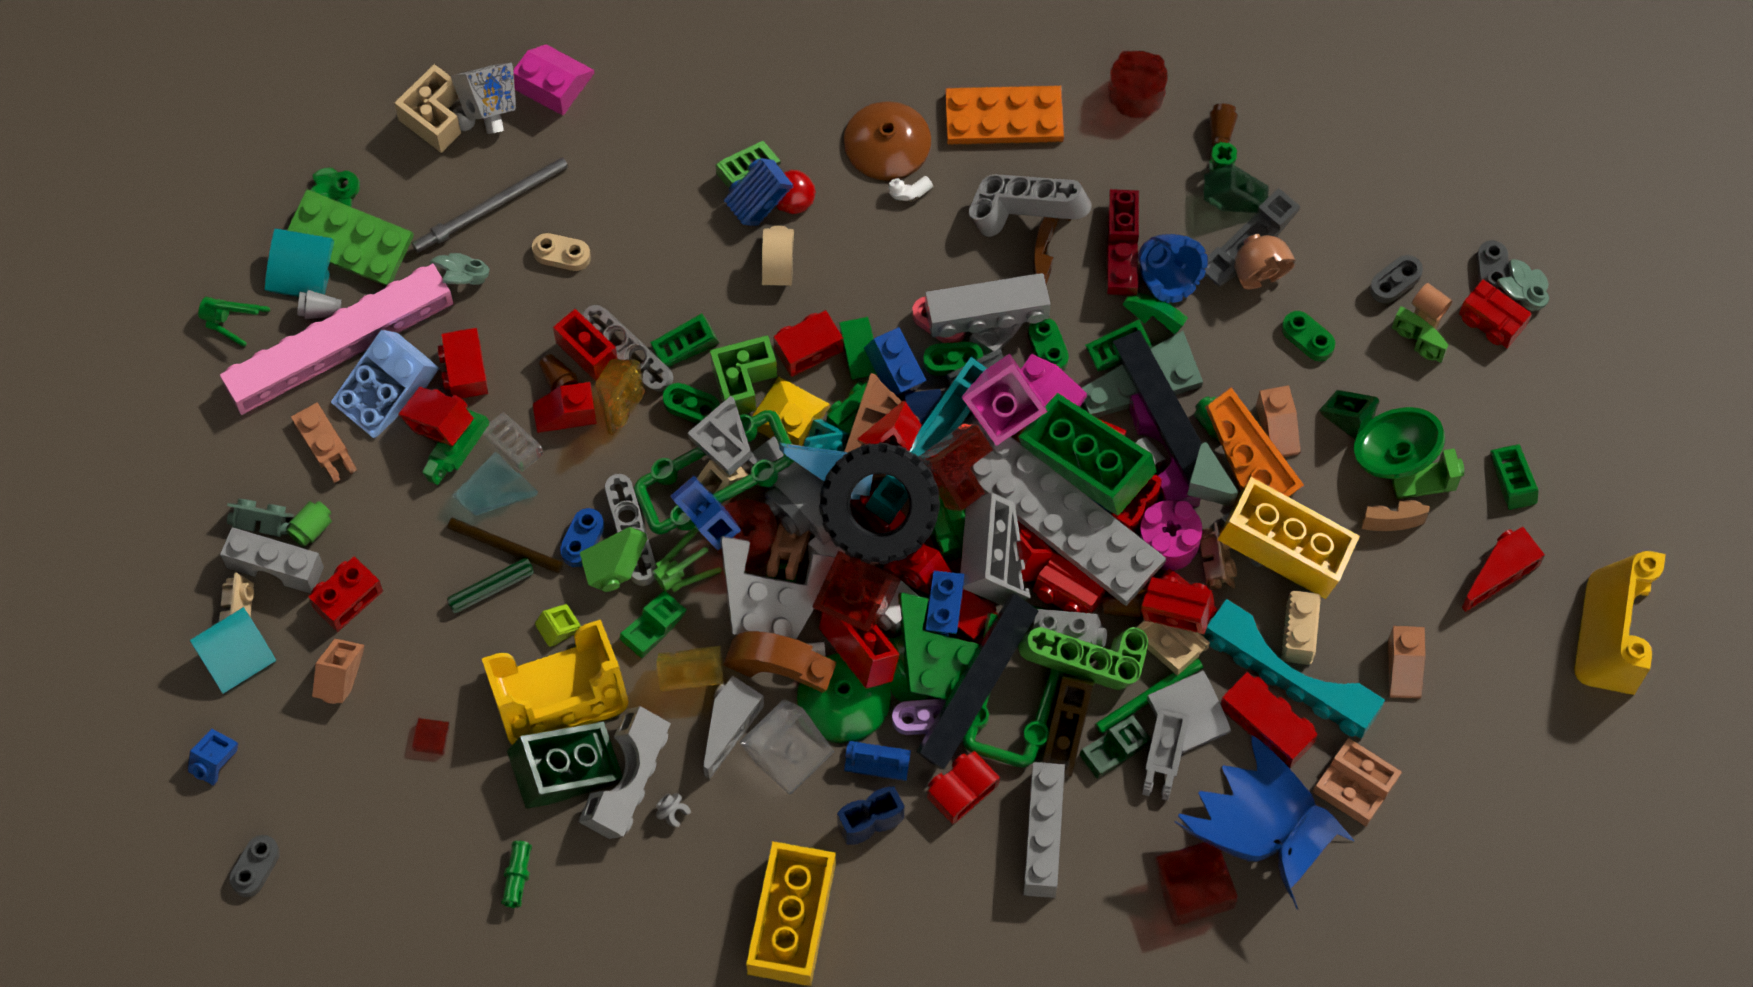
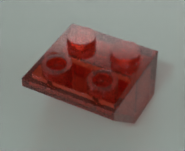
[1155,842,1238,927]

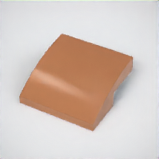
[1313,738,1402,826]

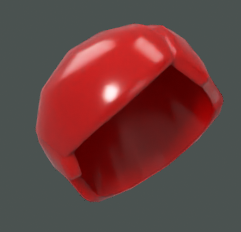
[776,170,816,214]

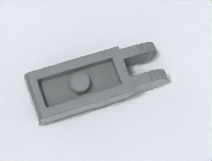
[1142,707,1190,801]

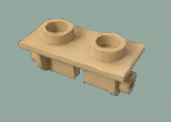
[219,573,254,622]

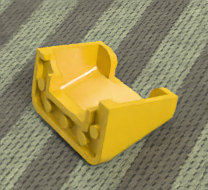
[1574,551,1666,695]
[481,619,629,745]

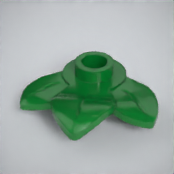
[310,168,360,207]

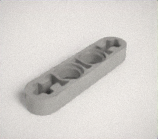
[583,305,673,392]
[605,474,656,586]

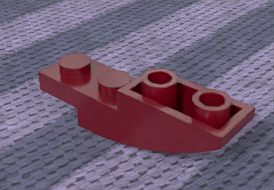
[1107,189,1139,296]

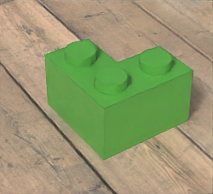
[710,335,777,415]

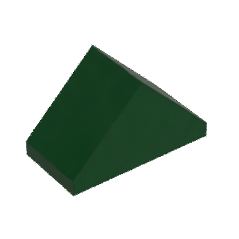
[1319,390,1380,439]

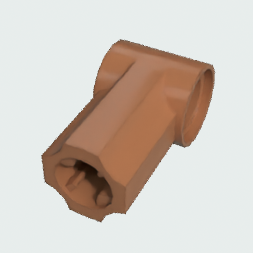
[1412,283,1453,329]

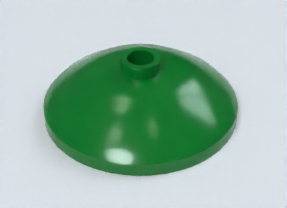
[1354,407,1445,479]
[797,653,891,743]

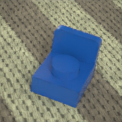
[188,729,238,785]

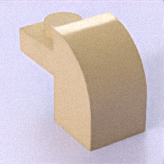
[762,226,794,286]

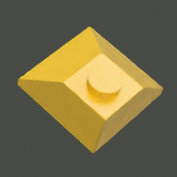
[752,377,830,446]

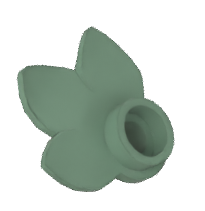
[430,253,490,285]
[1497,259,1549,311]

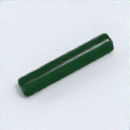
[447,558,534,613]

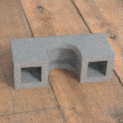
[220,527,324,594]

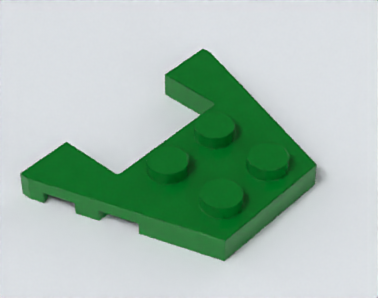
[898,592,998,700]

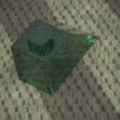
[1203,164,1269,213]

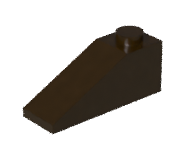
[1043,673,1095,777]

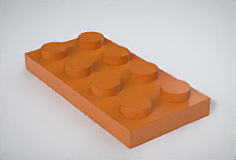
[945,86,1064,145]

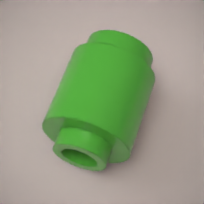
[286,501,332,547]

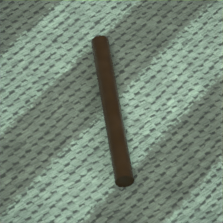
[447,517,563,574]

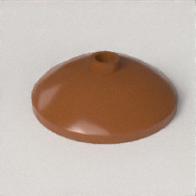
[844,101,931,181]

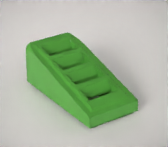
[716,141,781,188]

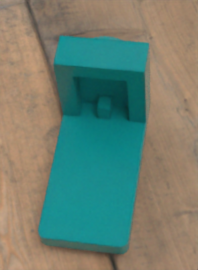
[800,419,848,466]

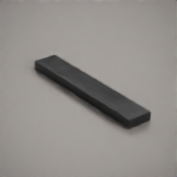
[1112,330,1202,487]
[916,594,1039,770]

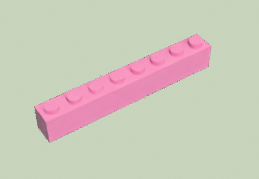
[220,264,453,415]

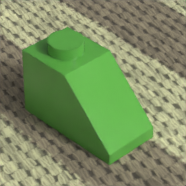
[579,527,647,592]

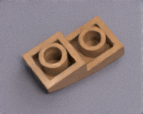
[1362,500,1430,531]

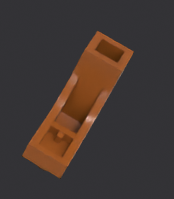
[723,631,837,693]

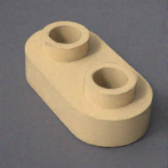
[532,233,591,271]

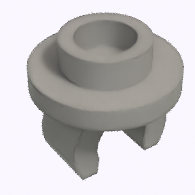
[656,793,691,827]

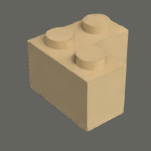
[394,64,461,153]

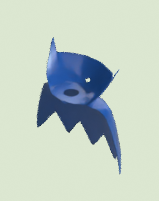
[1174,735,1354,910]

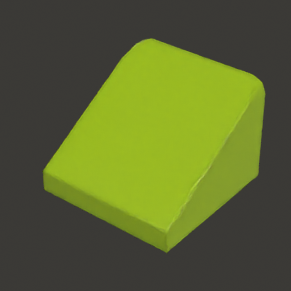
[535,604,581,647]

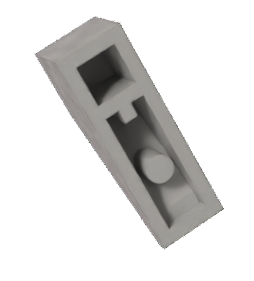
[703,676,764,780]

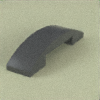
[1204,188,1300,287]

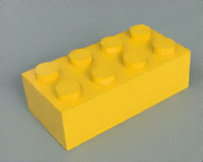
[1217,477,1360,599]
[746,841,836,986]

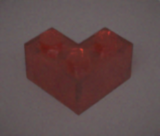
[919,424,993,511]

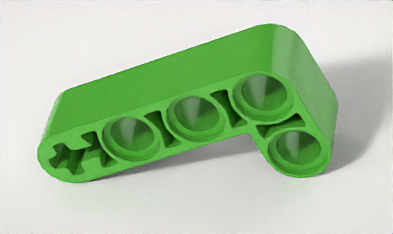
[1018,627,1148,690]

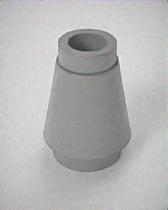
[297,290,342,319]

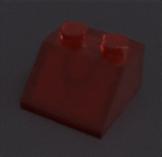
[812,550,901,633]

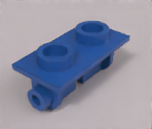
[926,571,965,637]
[844,741,911,781]

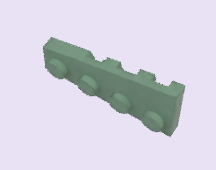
[1082,331,1203,418]

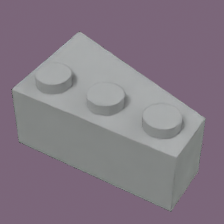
[961,493,1030,606]

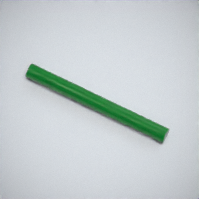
[1095,658,1203,734]

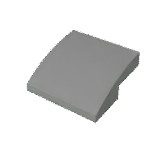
[1147,670,1231,754]

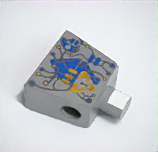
[451,62,516,134]

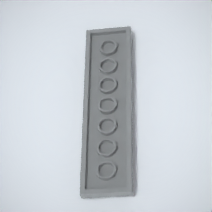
[938,414,1166,606]

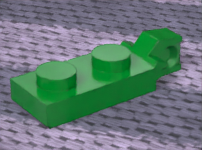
[422,408,490,485]

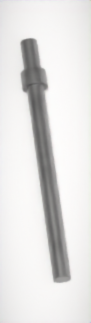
[412,157,568,253]

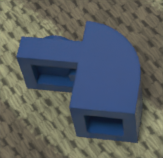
[671,476,741,550]

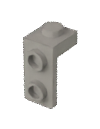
[1033,609,1107,647]

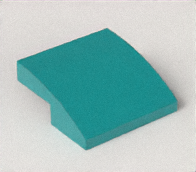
[265,228,334,297]
[189,607,277,694]

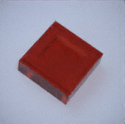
[412,718,450,755]

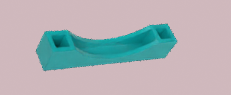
[865,357,987,525]
[1204,599,1385,739]

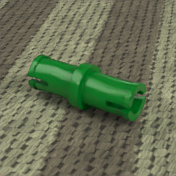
[501,841,532,908]

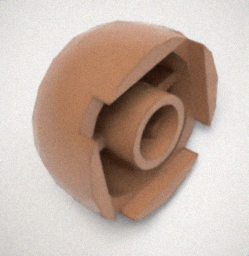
[1234,234,1295,290]

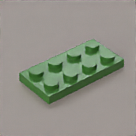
[287,189,414,286]

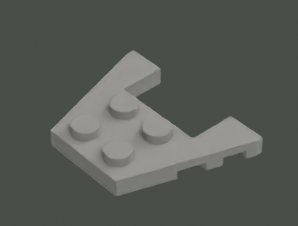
[720,536,840,639]

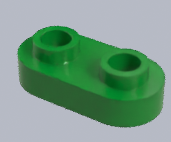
[1282,311,1335,361]
[1028,318,1069,371]
[923,342,983,376]
[663,383,720,424]

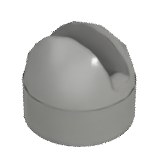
[453,105,475,131]

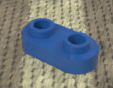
[560,508,604,567]

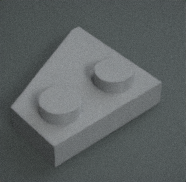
[688,396,752,476]

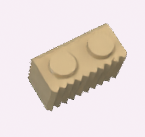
[1281,591,1321,665]

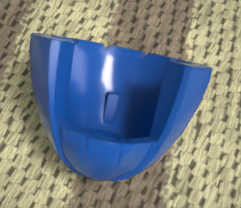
[1138,234,1208,303]

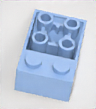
[331,330,440,438]

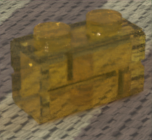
[656,646,724,692]

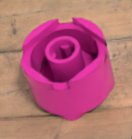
[1139,500,1202,571]

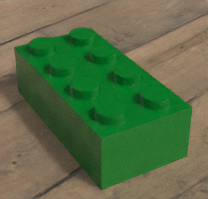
[1018,393,1157,516]

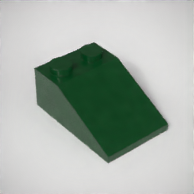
[507,722,623,809]

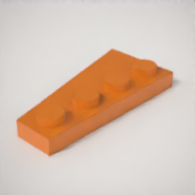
[1205,387,1304,497]

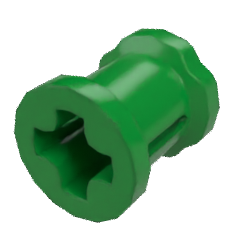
[1209,142,1237,179]

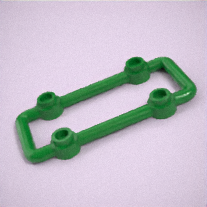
[634,410,794,535]
[963,605,1070,768]

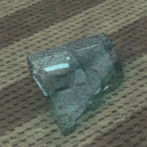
[452,452,538,516]

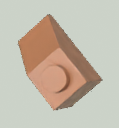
[1256,385,1301,457]
[1388,626,1425,699]
[312,639,364,704]

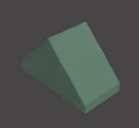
[1187,442,1238,506]

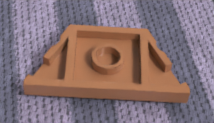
[844,373,920,482]

